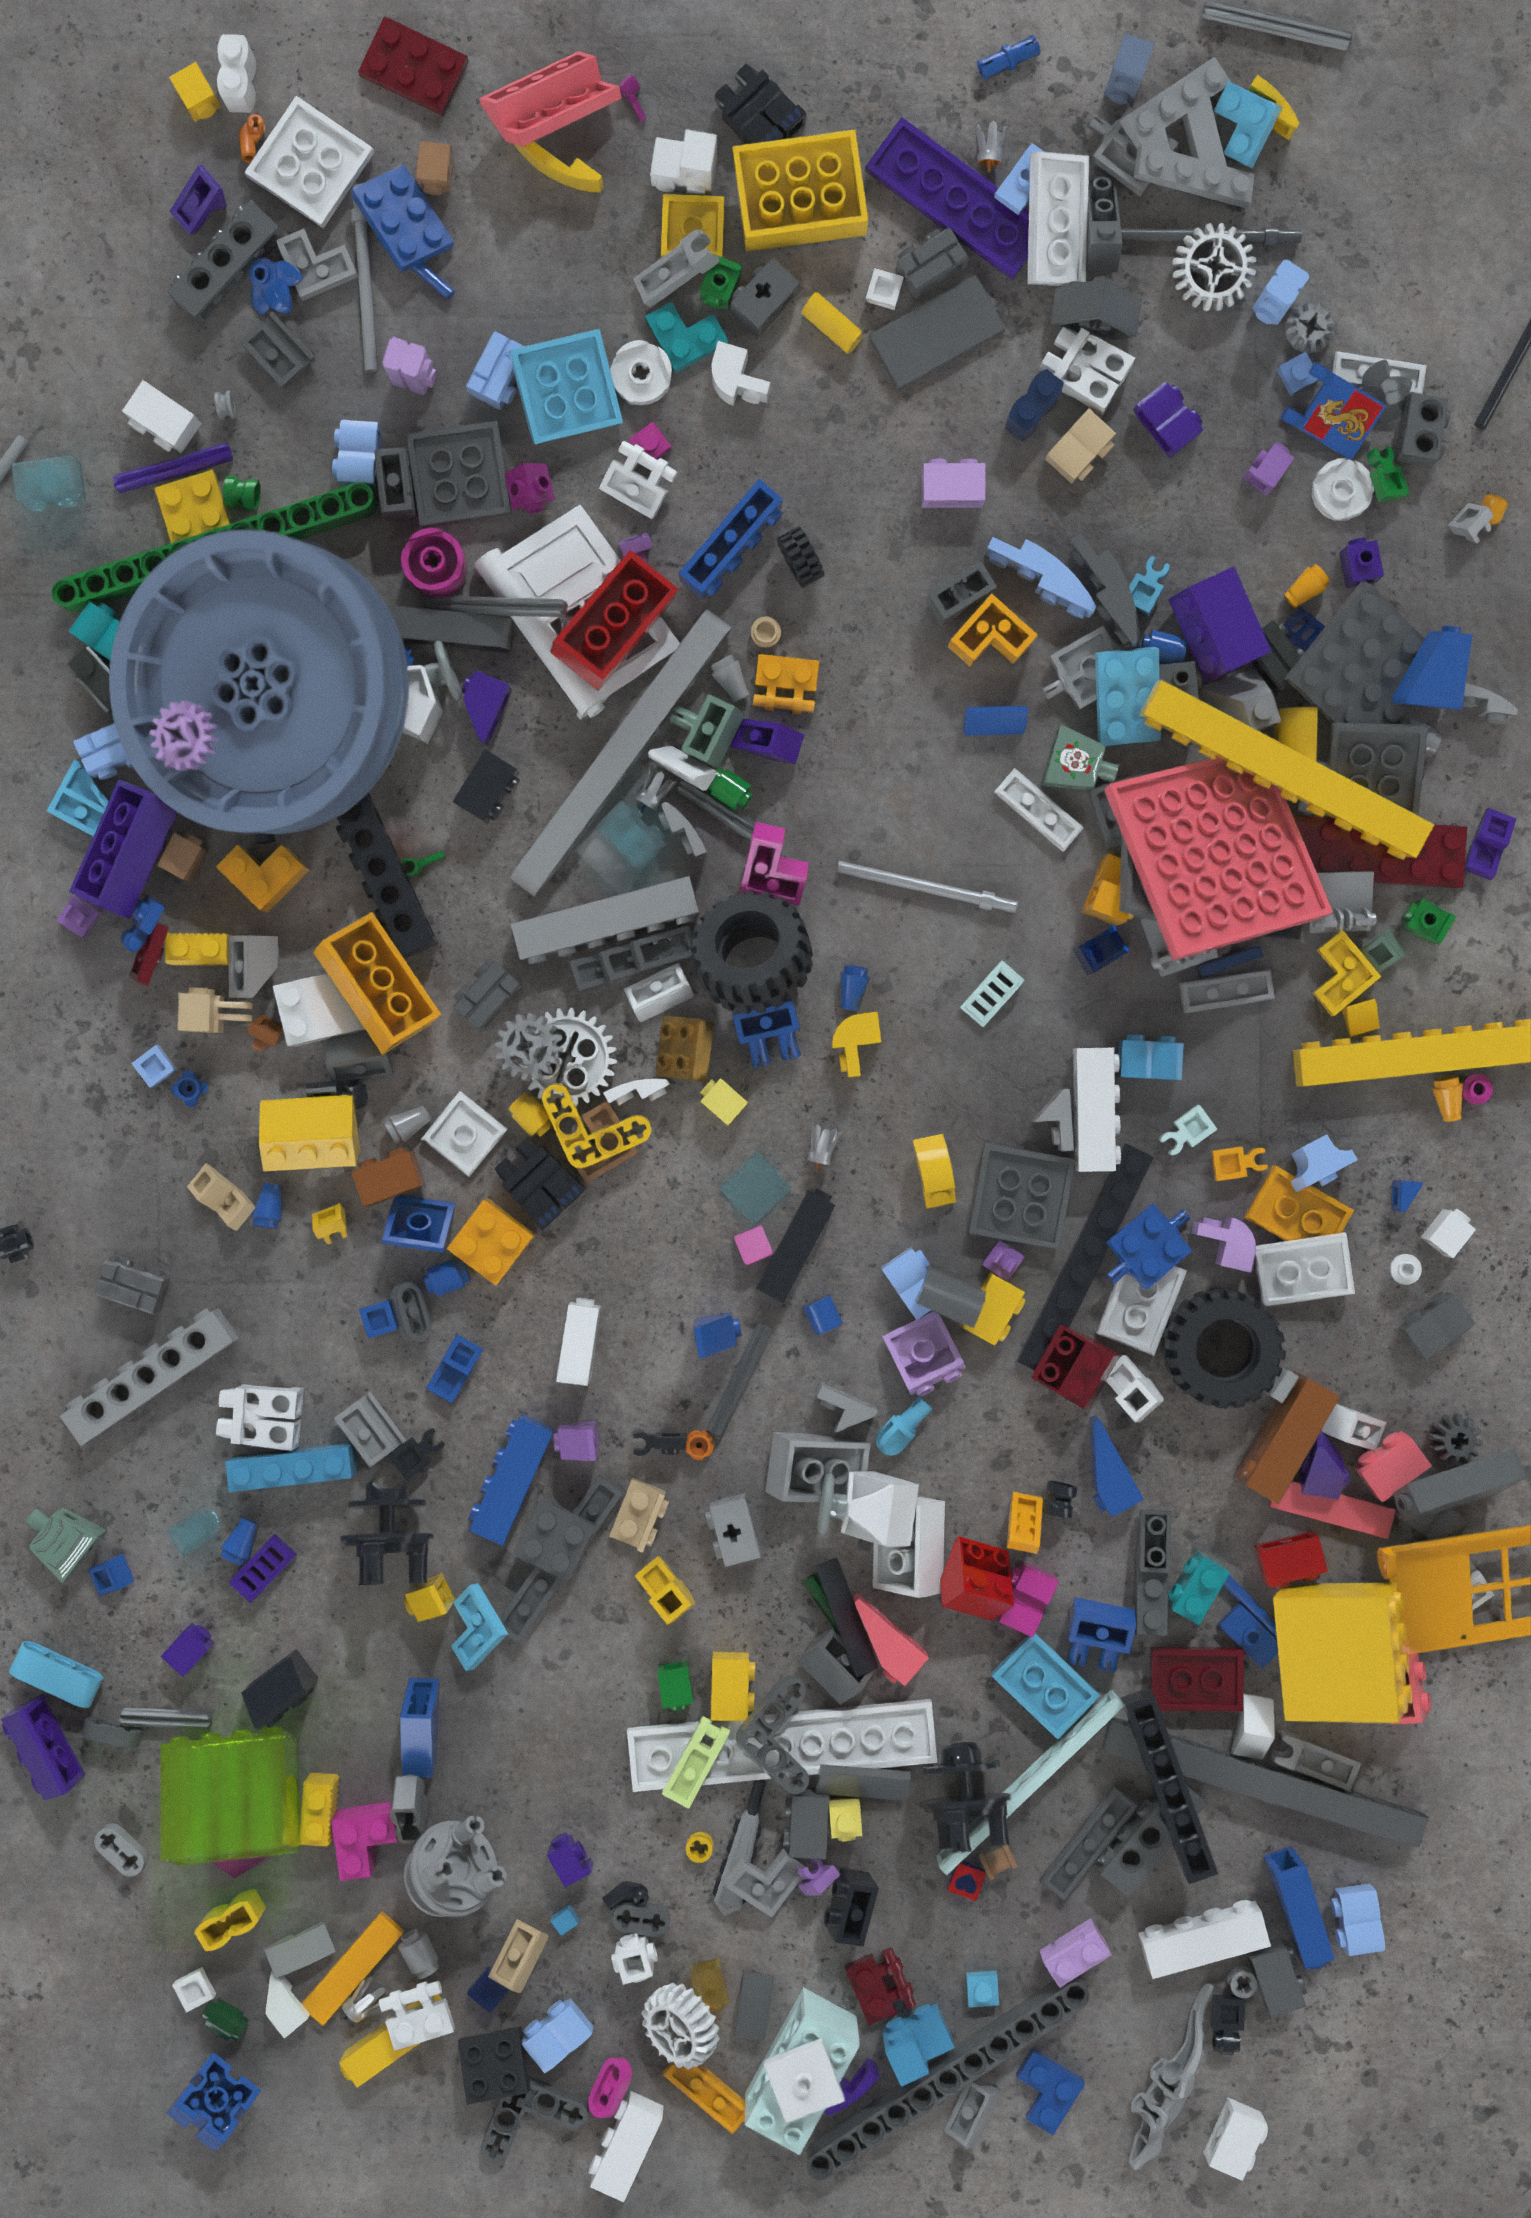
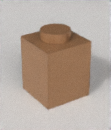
[416,141,454,196]
[157,832,208,883]

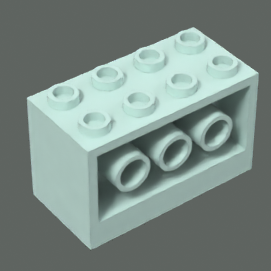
[745,1987,860,2155]

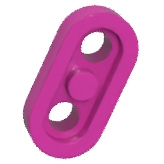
[588,2057,632,2118]

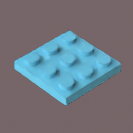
[509,329,623,445]

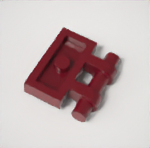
[845,1947,916,2025]

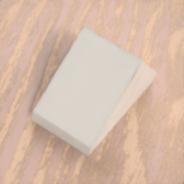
[1231,1693,1275,1760]

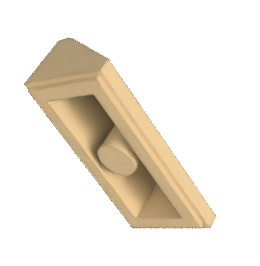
[488,1919,549,1993]

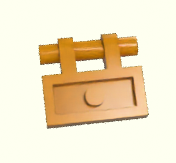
[753,654,819,715]

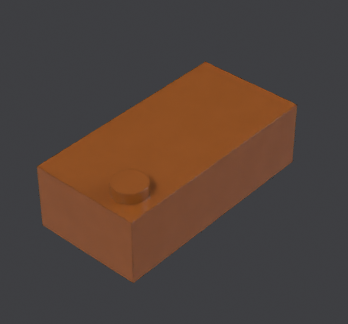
[1233,1371,1340,1504]

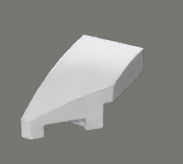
[265,1971,310,2039]

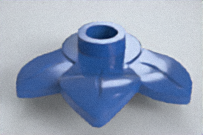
[249,258,303,316]

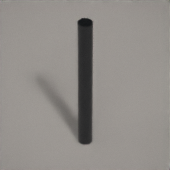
[1474,319,1531,430]

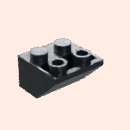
[241,1649,318,1730]

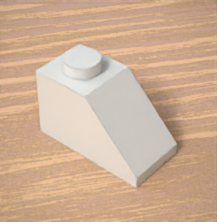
[1322,1404,1387,1450]

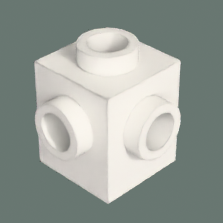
[611,1933,658,1985]

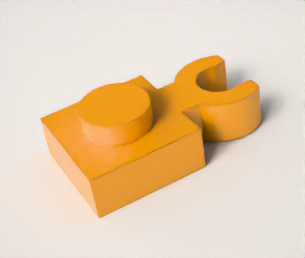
[1211,1146,1268,1181]

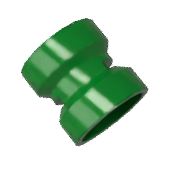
[222,475,261,511]

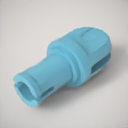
[876,1396,933,1456]

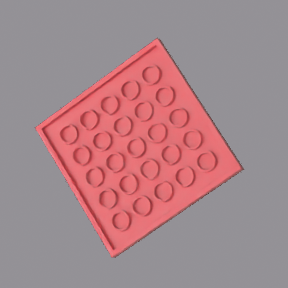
[1104,757,1333,961]

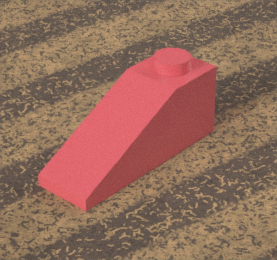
[853,1592,929,1686]

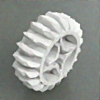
[1172,223,1256,311]
[641,1982,720,2069]

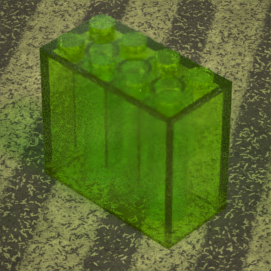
[160,1726,301,1866]

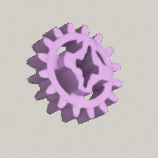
[150,701,218,771]

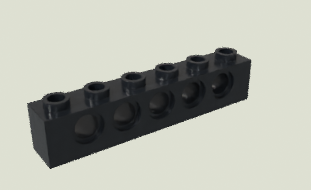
[336,792,439,959]
[1120,1688,1218,1884]

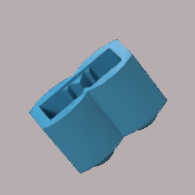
[1117,1034,1184,1080]

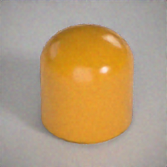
[1481,494,1509,525]

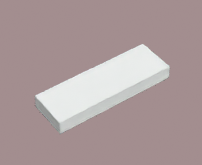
[1331,351,1427,397]
[994,768,1084,852]

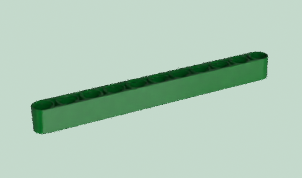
[51,483,378,613]

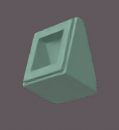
[1360,928,1406,973]

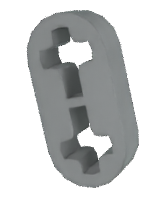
[94,1823,148,1877]

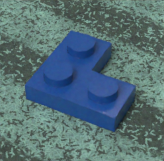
[1016,2047,1085,2135]

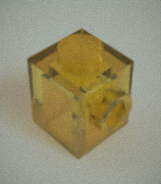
[690,1957,729,2012]

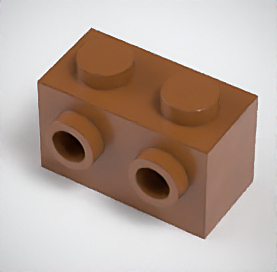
[351,1147,426,1207]

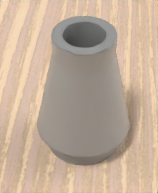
[711,654,749,703]
[383,1105,432,1144]

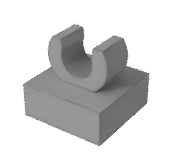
[1448,503,1494,543]

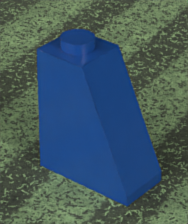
[1391,626,1473,710]
[400,1678,440,1778]

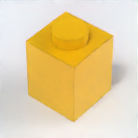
[169,62,221,122]

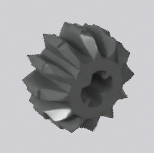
[1428,1413,1483,1466]

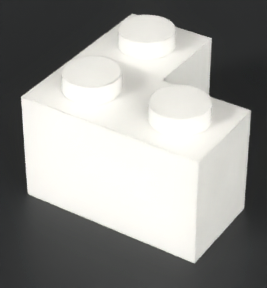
[650,130,718,196]

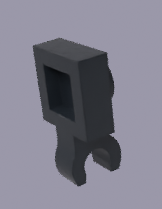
[633,1431,687,1456]

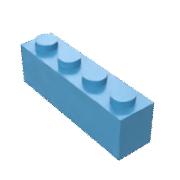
[225,1442,358,1492]

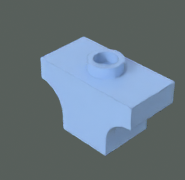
[994,143,1044,215]
[1290,1134,1358,1192]

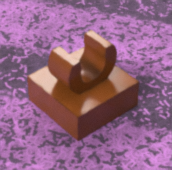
[247,1014,285,1054]

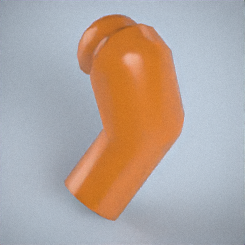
[238,114,266,163]

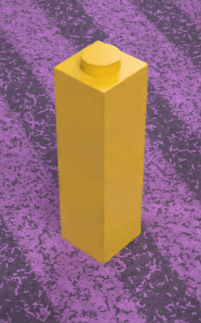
[339,1994,451,2088]

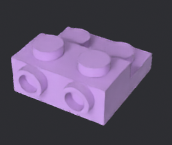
[882,1311,966,1397]

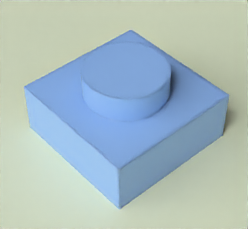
[131,1045,177,1088]

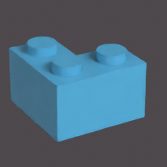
[882,2003,955,2087]

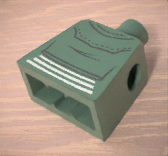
[25,1508,106,1583]

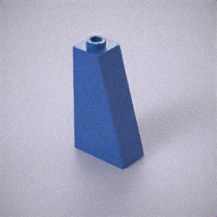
[1263,1846,1335,1969]

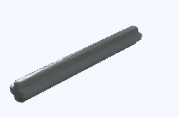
[1202,0,1353,51]
[423,595,568,617]

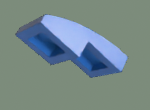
[426,1334,483,1404]

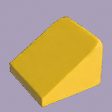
[1342,999,1380,1037]

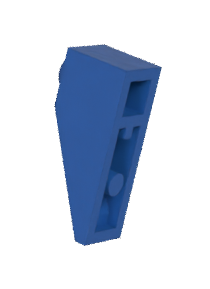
[694,1312,742,1359]
[1090,1415,1144,1517]

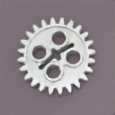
[519,1008,618,1107]

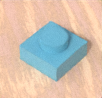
[966,1971,999,2007]

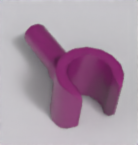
[620,74,647,122]

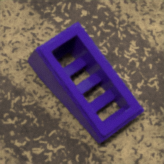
[229,1534,297,1603]

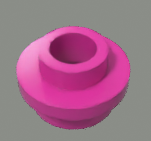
[1462,1074,1493,1104]

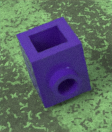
[1339,537,1384,588]

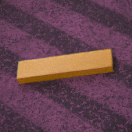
[301,1910,404,2026]

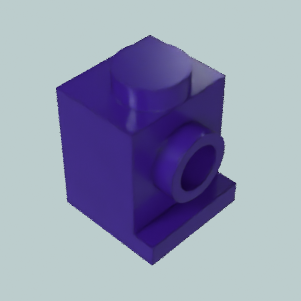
[547,1833,594,1887]

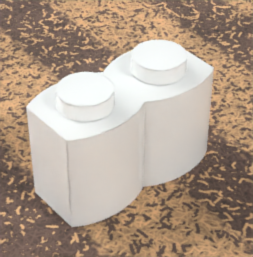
[217,35,256,113]

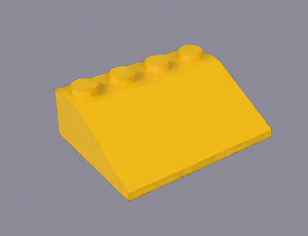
[732,130,868,252]

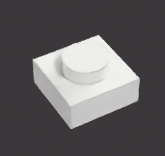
[865,268,904,310]
[172,1967,216,2012]

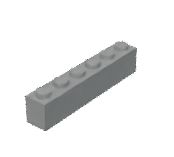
[511,876,699,965]

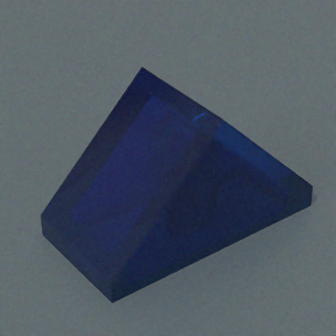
[1073,925,1129,975]

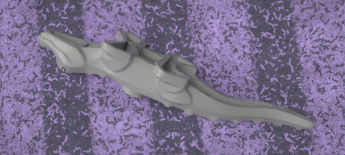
[1129,1984,1213,2170]

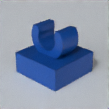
[359,1299,398,1339]

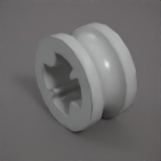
[214,390,237,421]
[1227,1966,1258,1999]

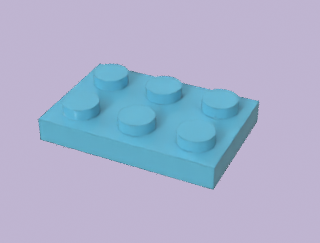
[1095,647,1161,746]
[991,1632,1100,1739]

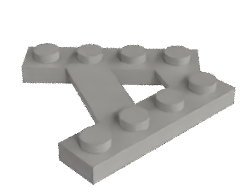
[1120,57,1255,208]

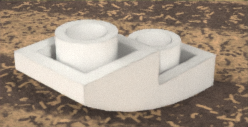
[603,1079,670,1106]

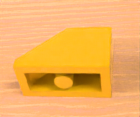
[404,1572,455,1622]

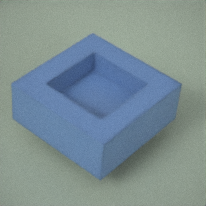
[1276,352,1319,397]

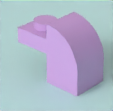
[1191,1216,1256,1273]

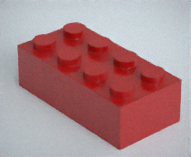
[550,550,679,692]

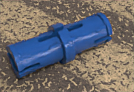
[977,35,1041,80]

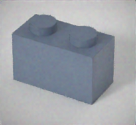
[1104,33,1154,105]

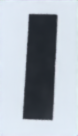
[815,1557,879,1678]

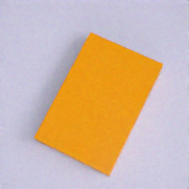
[1243,1165,1354,1241]

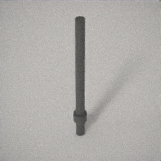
[1121,227,1302,246]

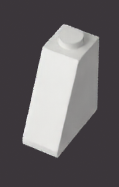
[556,1298,601,1386]

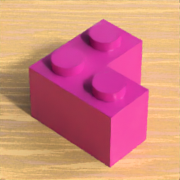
[740,822,809,906]
[331,1801,398,1881]

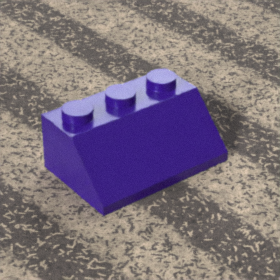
[1168,567,1272,683]
[1,1694,85,1800]

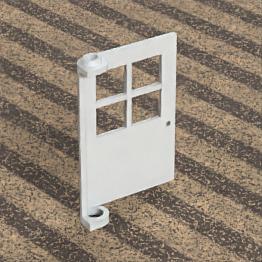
[473,505,680,720]

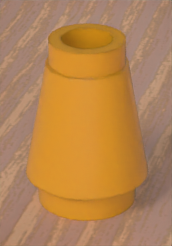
[1283,564,1331,609]
[1431,1075,1463,1122]

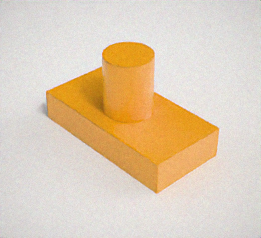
[1007,1492,1043,1554]

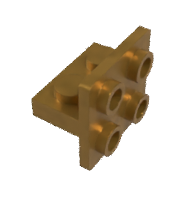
[656,1016,714,1082]

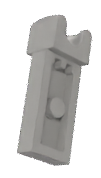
[633,229,719,308]
[1270,1729,1362,1791]

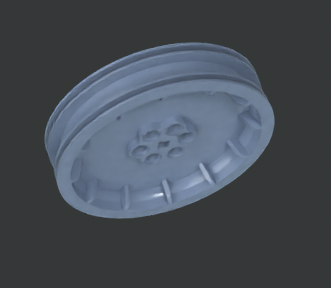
[109,530,409,834]

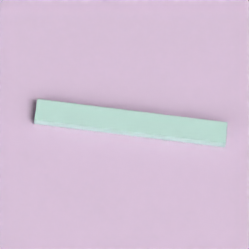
[937,1690,1123,1875]

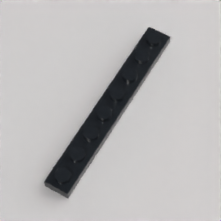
[1016,1143,1154,1371]

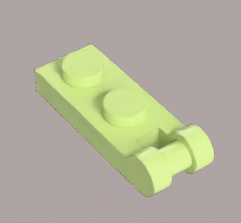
[662,1716,730,1809]

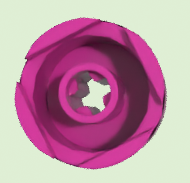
[401,528,468,596]

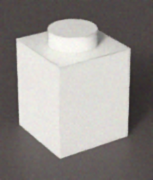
[1420,1209,1476,1258]

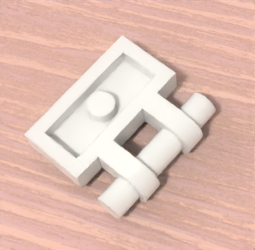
[599,441,678,519]
[379,1981,455,2051]

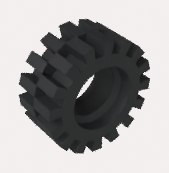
[776,526,825,588]

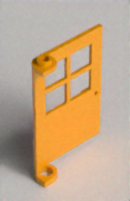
[1377,1524,1531,1655]

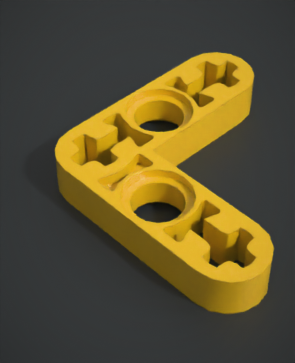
[542,1083,651,1168]

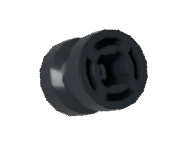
[1042,1480,1078,1518]

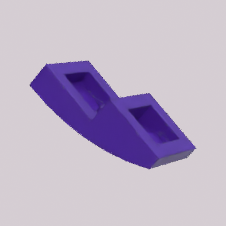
[1465,808,1516,880]
[823,2057,879,2116]

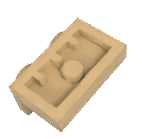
[609,1478,669,1553]

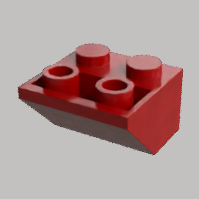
[940,1536,1014,1621]

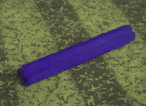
[113,443,233,493]

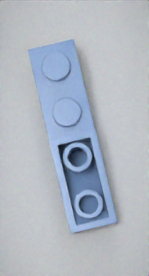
[985,537,1096,619]

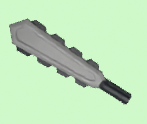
[712,1780,766,1916]

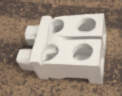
[1039,327,1135,418]
[216,1384,304,1451]

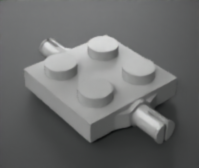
[1089,106,1178,197]
[1043,625,1140,711]

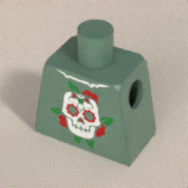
[1041,725,1118,791]

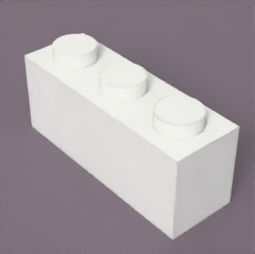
[588,2091,664,2202]

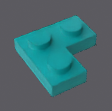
[645,302,728,374]

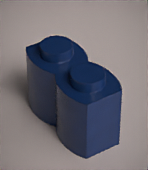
[1005,369,1064,441]

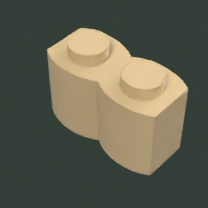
[1045,408,1116,484]

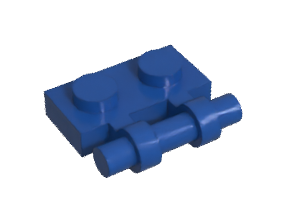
[120,895,165,952]

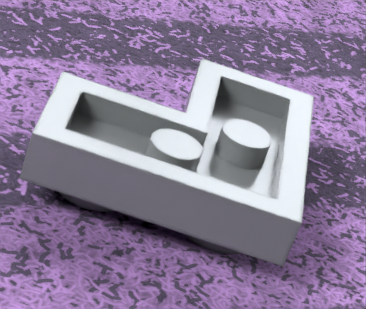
[276,228,358,301]
[723,1848,809,1917]

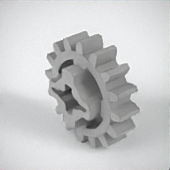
[495,1013,564,1081]

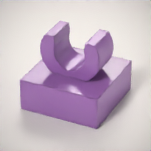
[618,532,653,564]
[57,895,102,938]
[982,1239,1025,1282]
[798,1858,840,1895]

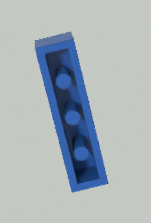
[468,1414,555,1546]

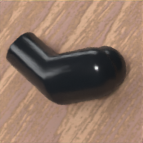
[602,1881,649,1910]

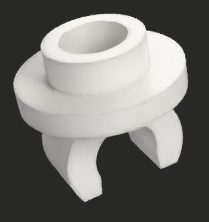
[1390,1254,1422,1285]

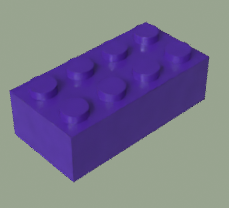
[69,779,177,919]

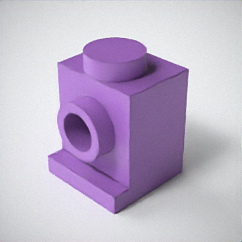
[1242,442,1294,496]

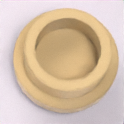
[751,616,781,648]

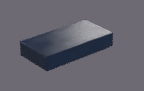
[1196,945,1264,977]

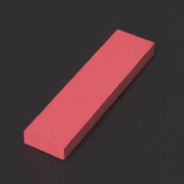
[1268,1481,1396,1539]

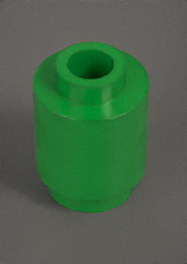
[707,767,753,811]

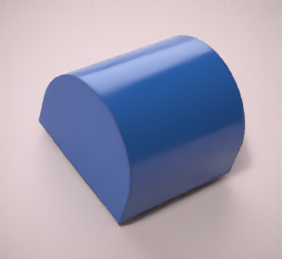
[803,1294,843,1335]

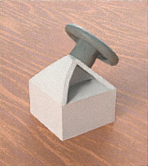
[403,641,462,744]
[817,1471,919,1547]

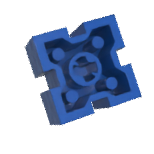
[166,2052,261,2151]

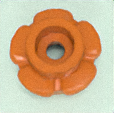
[685,1430,714,1460]

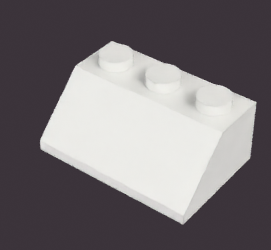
[873,1497,945,1598]

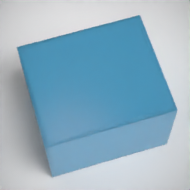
[550,1904,579,1936]

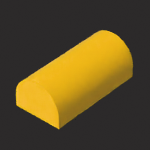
[801,292,863,354]

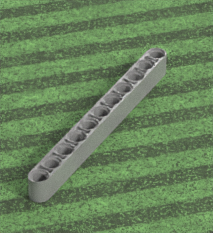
[510,609,732,897]

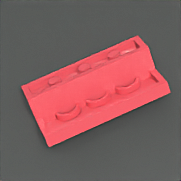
[479,51,622,147]

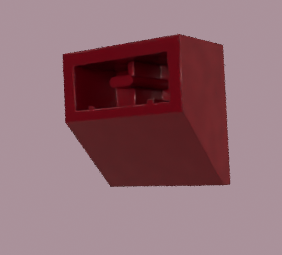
[1031,1324,1121,1409]

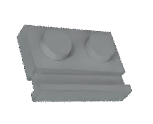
[334,1391,406,1467]

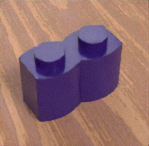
[1133,381,1203,458]

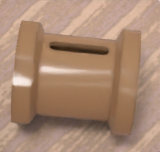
[979,1845,1018,1880]

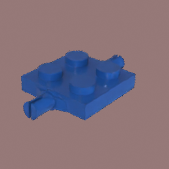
[1105,1203,1192,1290]

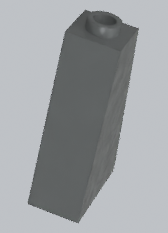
[1393,1448,1527,1522]

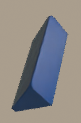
[963,706,1028,735]

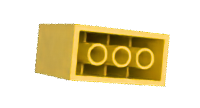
[1273,1583,1412,1723]

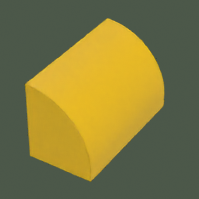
[1273,707,1318,761]

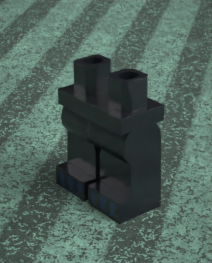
[714,64,807,145]
[494,1137,587,1231]

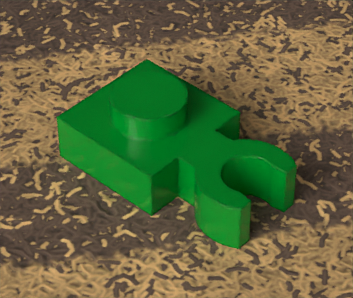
[1367,447,1410,502]

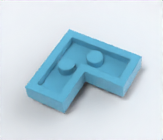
[1213,81,1282,168]
[451,1583,508,1671]

